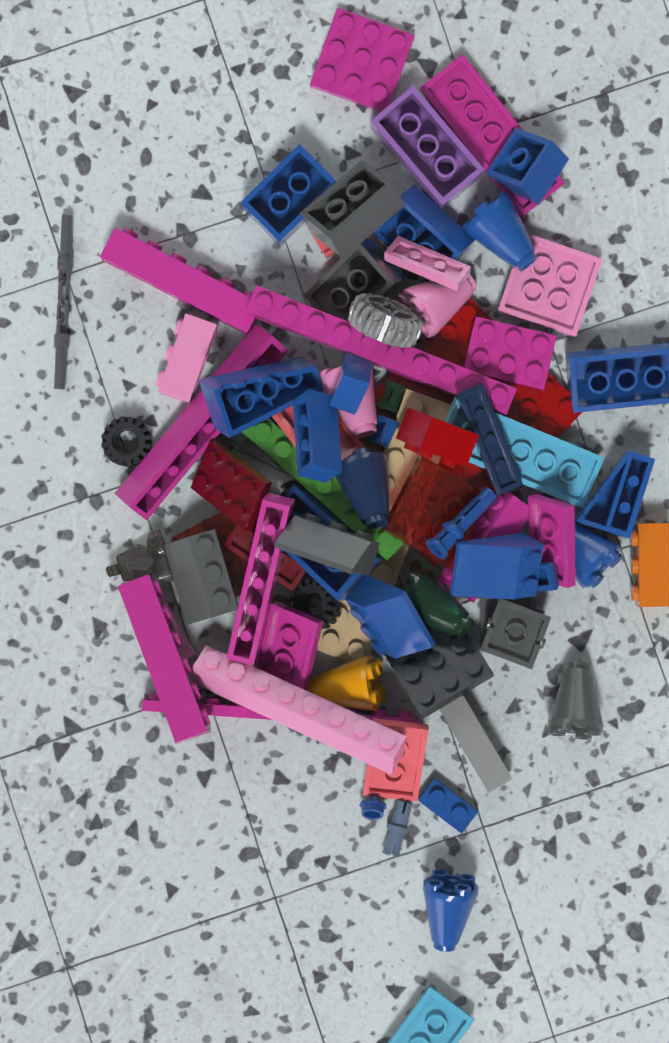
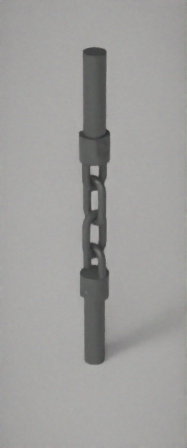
[54,215,73,390]

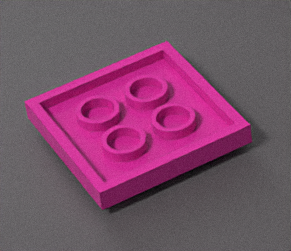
[310,8,415,112]

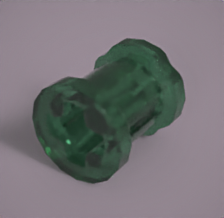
[376,380,408,414]

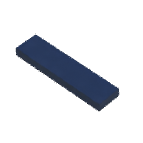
[455,382,523,496]

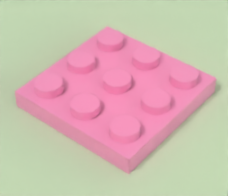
[497,233,603,338]

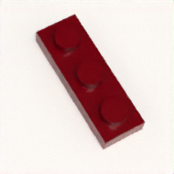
[223,525,306,592]

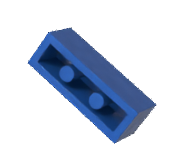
[293,389,342,483]

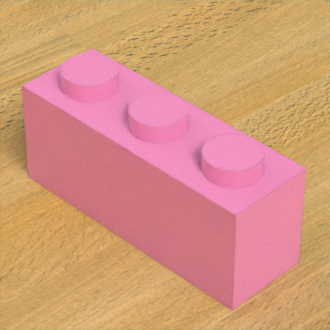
[155,313,218,404]

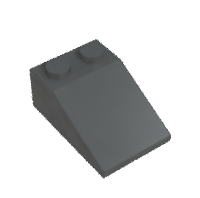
[303,237,406,322]

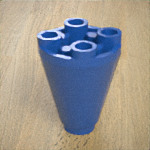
[463,191,538,272]
[575,522,623,588]
[423,869,478,952]

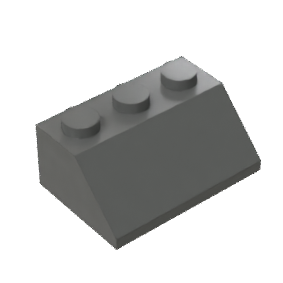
[274,512,380,575]
[163,529,239,625]

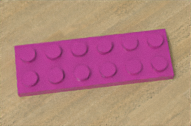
[419,54,565,218]

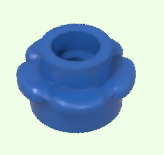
[359,796,387,820]

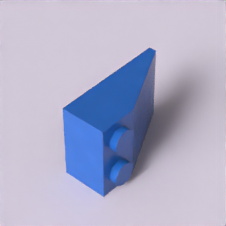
[450,532,544,599]

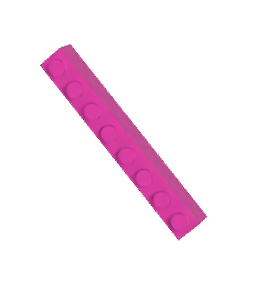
[114,324,288,521]

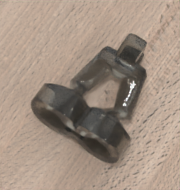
[106,529,174,584]

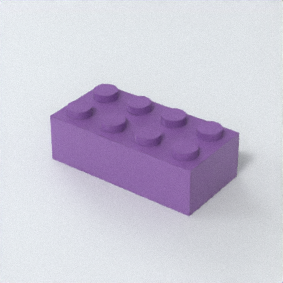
[370,85,485,210]

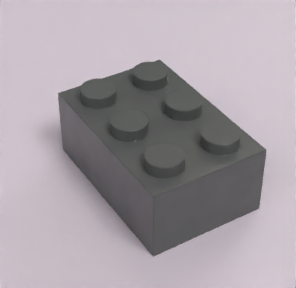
[300,160,405,259]

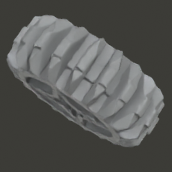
[348,293,423,348]

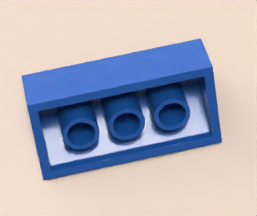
[565,342,669,413]

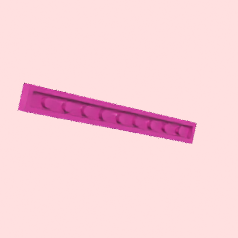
[141,693,419,723]

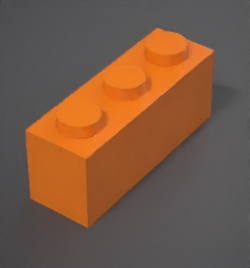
[630,523,669,607]

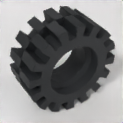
[101,416,153,467]
[289,579,343,630]

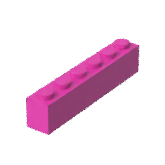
[100,227,257,335]
[226,492,295,666]
[118,574,211,745]

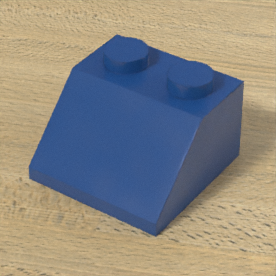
[486,128,569,205]

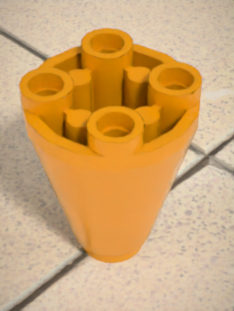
[308,656,386,711]

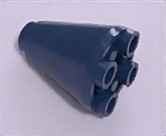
[335,448,389,530]

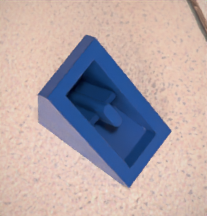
[328,352,373,415]

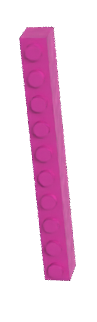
[246,285,517,416]

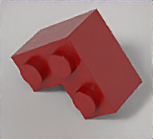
[396,407,479,468]

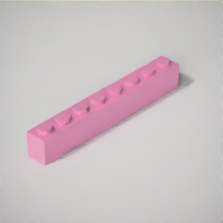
[193,645,406,775]

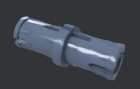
[382,799,413,857]

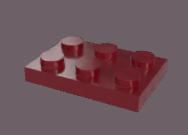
[190,440,272,531]

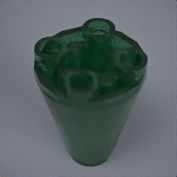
[404,568,473,638]

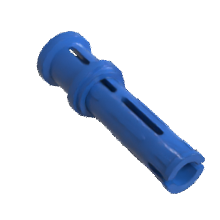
[426,487,497,559]

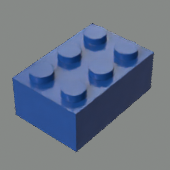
[240,144,336,247]

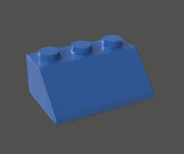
[373,184,475,282]
[345,575,435,659]

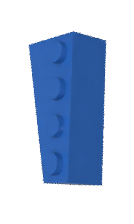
[199,357,323,438]

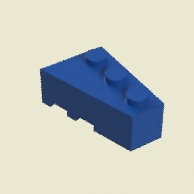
[575,451,655,539]

